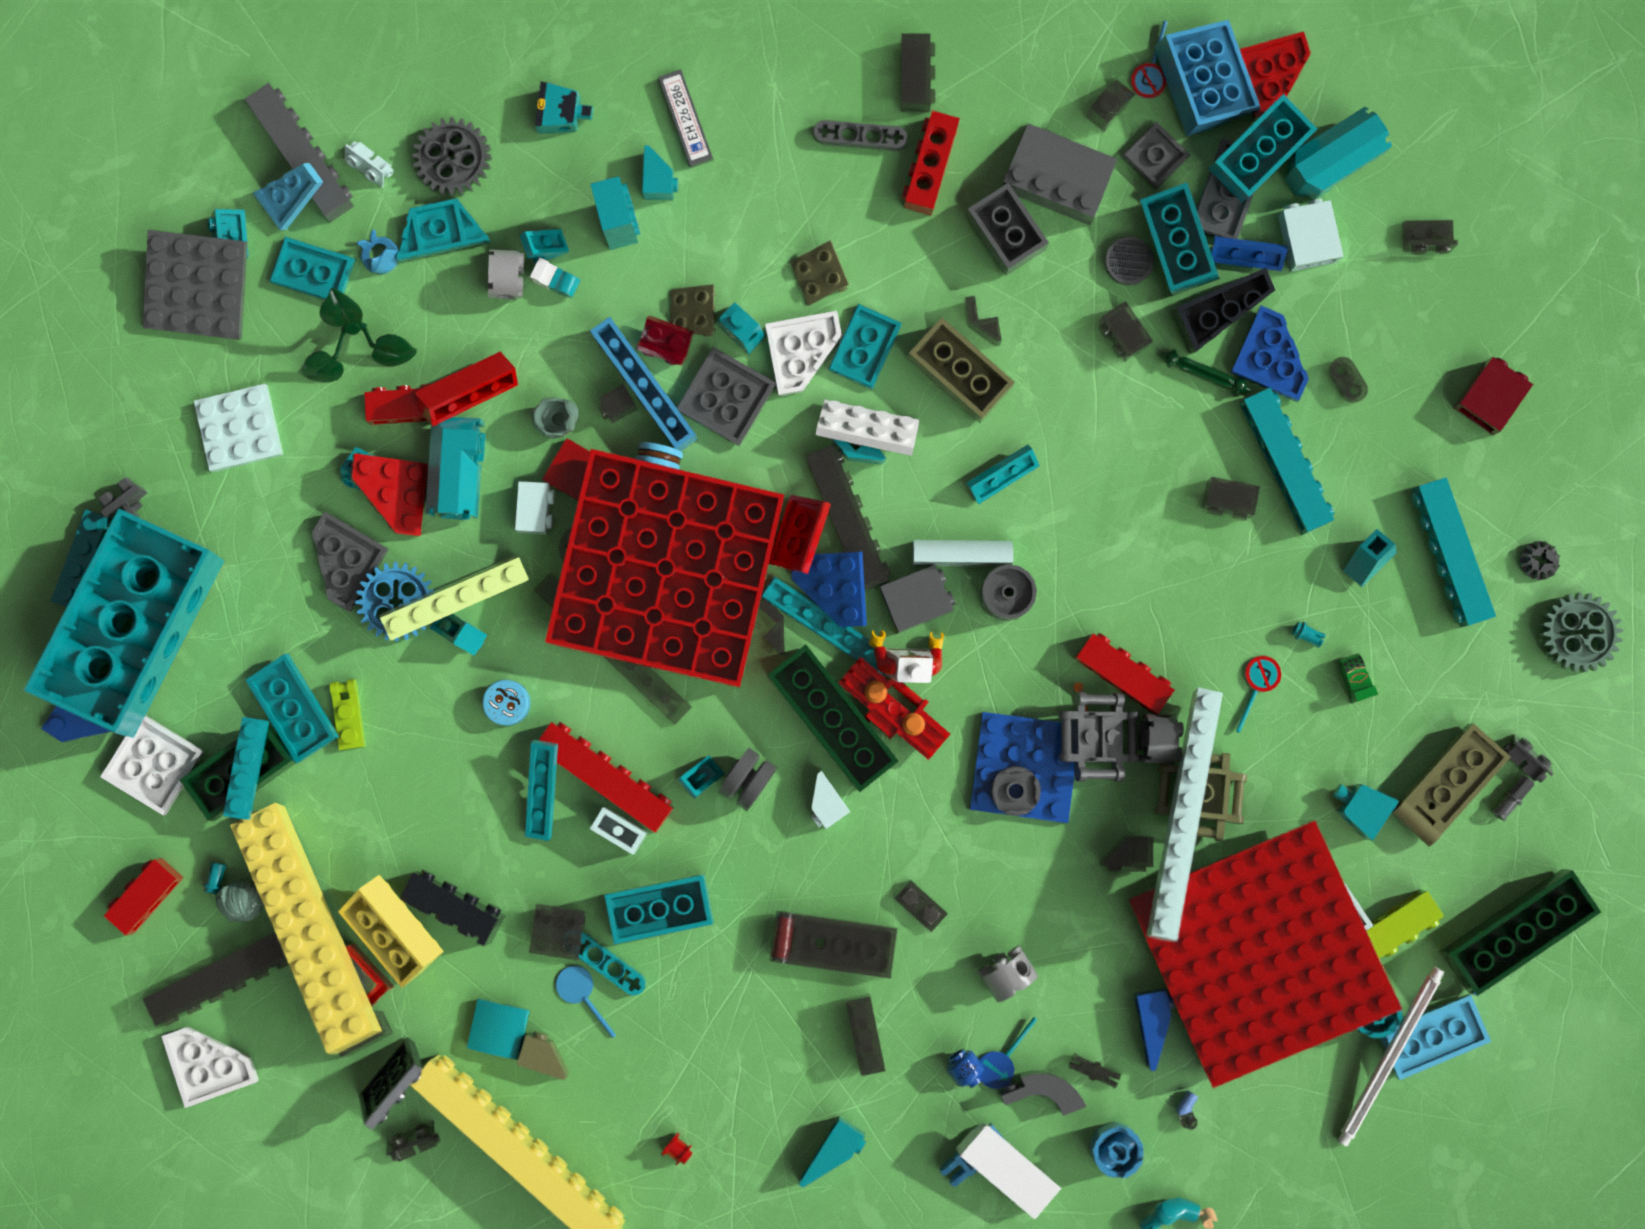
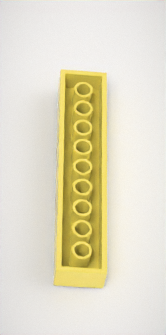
[230,803,382,1054]
[410,1055,625,1229]

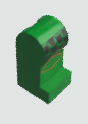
[1339,653,1378,703]

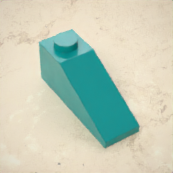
[799,1116,866,1188]

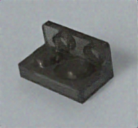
[1402,220,1458,255]

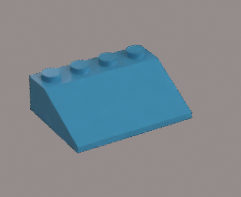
[1154,20,1261,136]

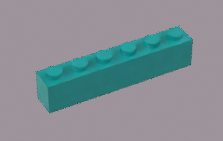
[1239,387,1334,535]
[1412,477,1496,628]

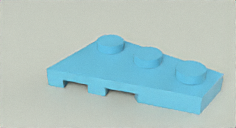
[253,163,323,230]

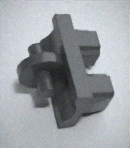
[98,477,148,520]

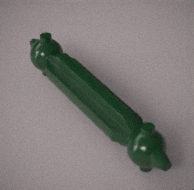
[1160,349,1251,396]

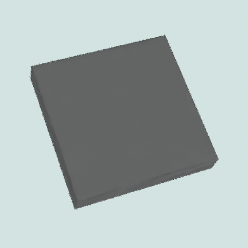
[1122,122,1190,190]

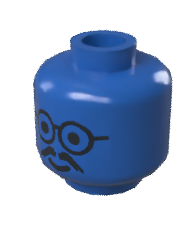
[947,1049,984,1088]

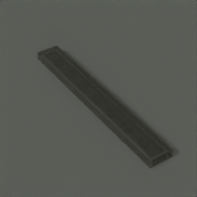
[534,572,692,725]

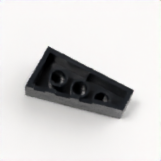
[1171,268,1275,354]
[400,869,505,946]

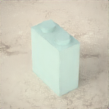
[1278,199,1343,272]

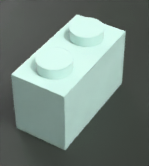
[515,482,555,535]
[590,807,648,855]

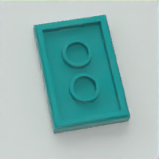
[269,237,355,300]
[828,304,902,390]

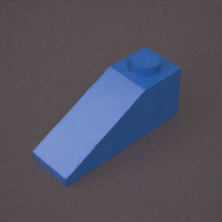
[1133,988,1174,1071]

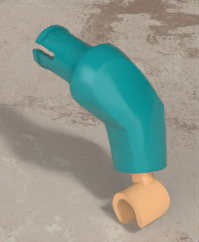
[1139,1197,1217,1229]

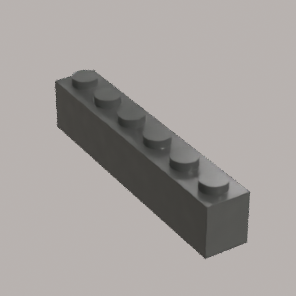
[245,83,355,223]

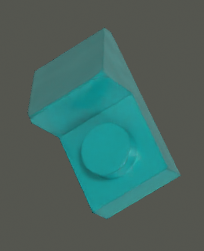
[519,229,569,264]

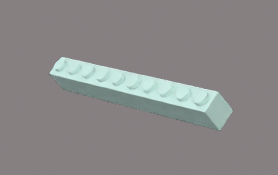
[1147,688,1223,942]

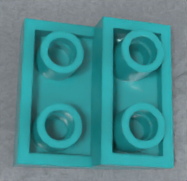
[467,999,530,1060]

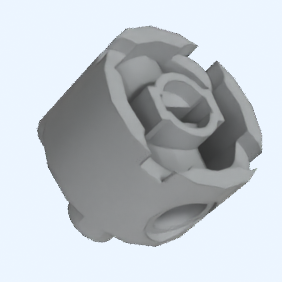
[488,249,524,300]
[977,945,1038,1003]

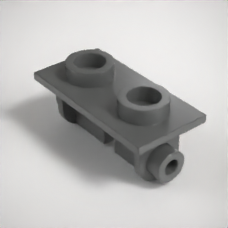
[1503,734,1553,783]

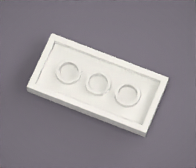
[816,399,919,456]

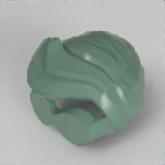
[531,397,578,439]
[215,879,264,922]

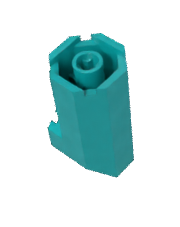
[1285,107,1392,200]
[425,417,485,520]

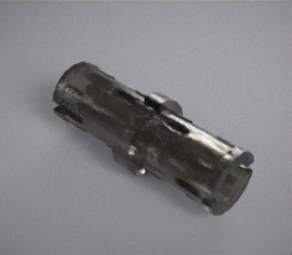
[1068,1053,1121,1089]

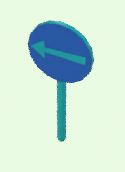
[980,1017,1037,1089]

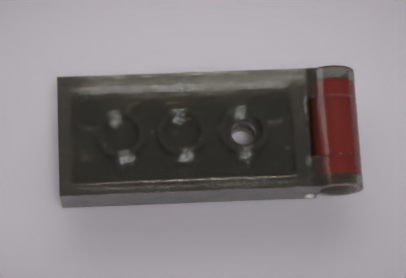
[769,911,898,979]

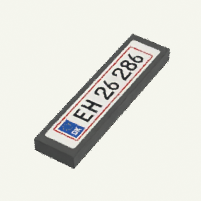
[658,69,713,168]

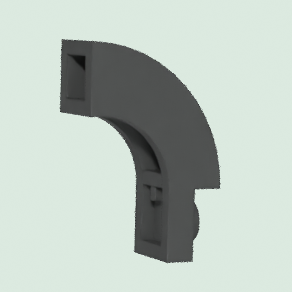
[999,1070,1086,1116]

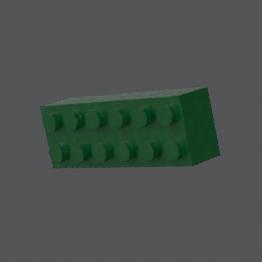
[767,645,899,792]
[1440,869,1601,996]

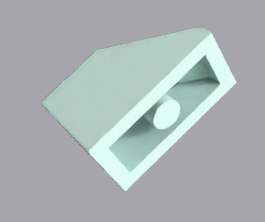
[810,771,850,829]

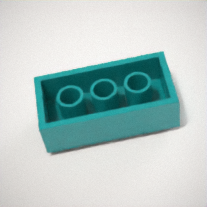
[1208,94,1317,203]
[1140,182,1220,296]
[605,874,714,945]

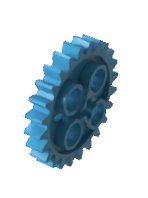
[355,562,435,641]

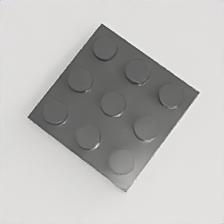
[677,347,776,447]

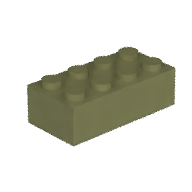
[908,317,1015,423]

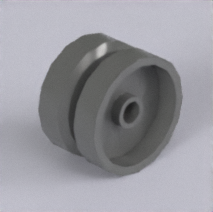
[980,564,1037,621]
[718,748,778,811]

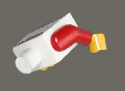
[868,630,944,683]

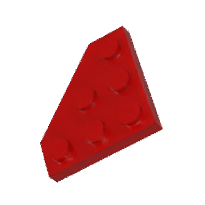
[1240,31,1311,121]
[350,453,428,537]

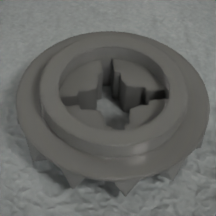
[1520,541,1560,580]

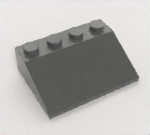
[1003,123,1117,226]

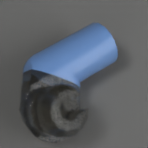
[1177,1090,1198,1130]

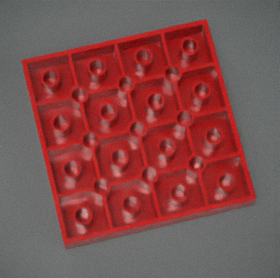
[545,449,784,688]
[1129,820,1403,1088]

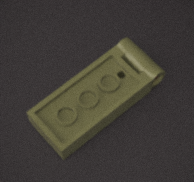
[1392,723,1511,847]

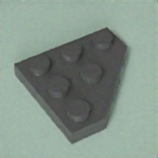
[312,511,389,612]

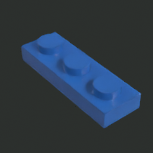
[1211,236,1287,271]

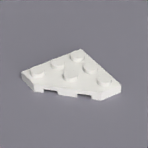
[765,311,841,396]
[161,1027,259,1108]

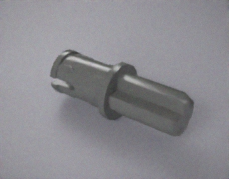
[1492,776,1534,821]

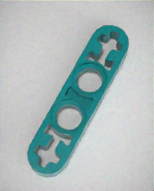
[563,928,646,996]

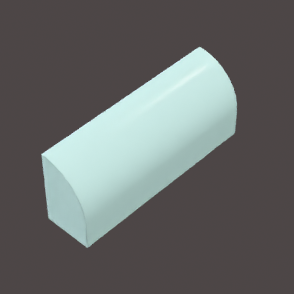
[912,540,1013,567]

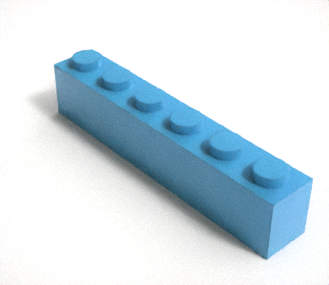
[590,317,697,451]

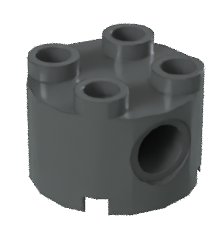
[1138,714,1184,764]

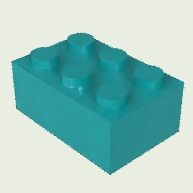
[590,176,641,250]

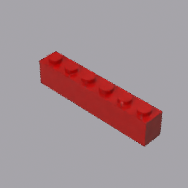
[538,721,674,833]

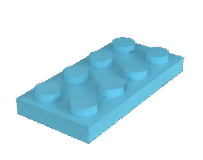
[1380,994,1491,1080]

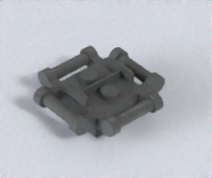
[1058,692,1140,782]

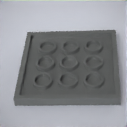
[143,230,248,340]

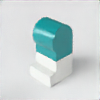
[530,257,581,298]

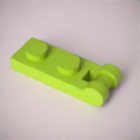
[330,679,366,750]

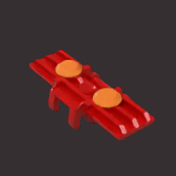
[838,657,951,760]

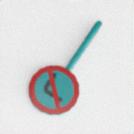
[1236,656,1282,733]

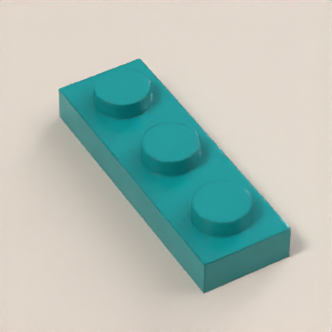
[966,444,1040,505]

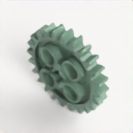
[1539,592,1623,673]

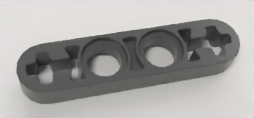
[814,120,907,151]

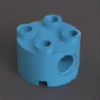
[1089,1122,1144,1178]

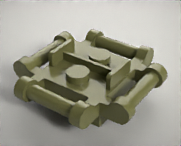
[1155,748,1247,842]

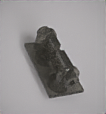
[386,1121,441,1162]

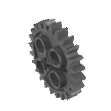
[412,117,492,197]

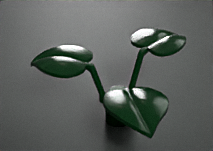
[302,287,417,383]

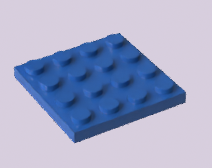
[970,712,1074,823]

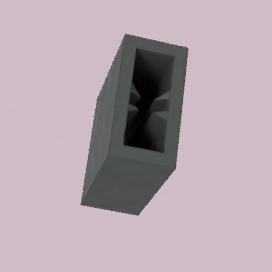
[880,565,956,634]

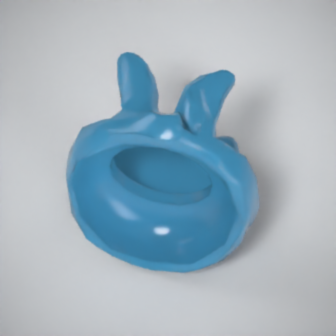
[357,230,398,274]

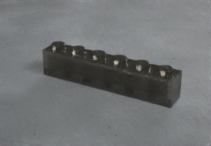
[806,445,891,592]
[143,932,289,1027]

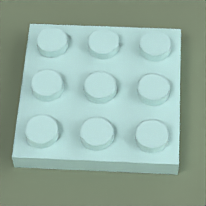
[194,384,283,472]

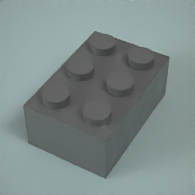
[966,183,1049,276]

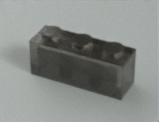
[901,33,935,112]
[846,993,886,1076]

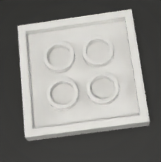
[101,715,206,815]

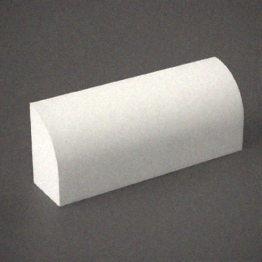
[956,1124,1061,1219]

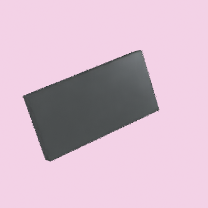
[1196,138,1254,239]

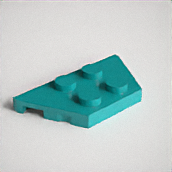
[397,198,490,262]

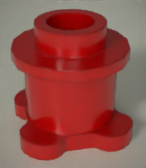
[661,1132,693,1166]

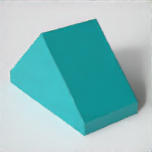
[678,755,725,799]

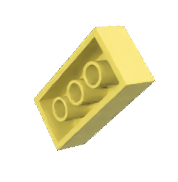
[338,875,444,988]

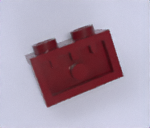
[636,315,694,365]

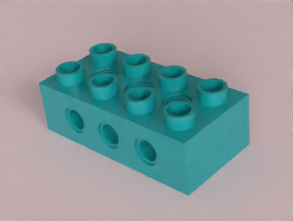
[24,509,225,738]

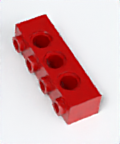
[901,110,960,216]

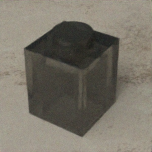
[598,384,637,424]

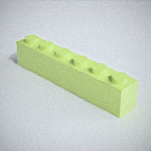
[379,555,529,641]

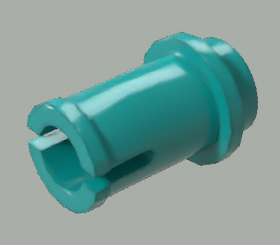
[1292,621,1326,648]
[203,862,227,894]

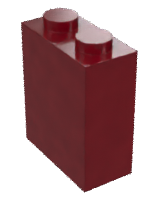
[1453,357,1534,436]

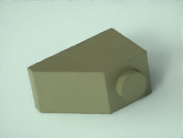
[517,1031,569,1080]

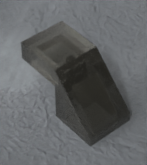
[964,296,1002,346]
[759,599,785,655]

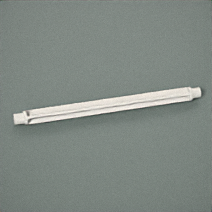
[1337,966,1444,1146]

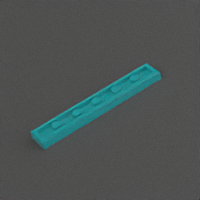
[761,577,885,676]

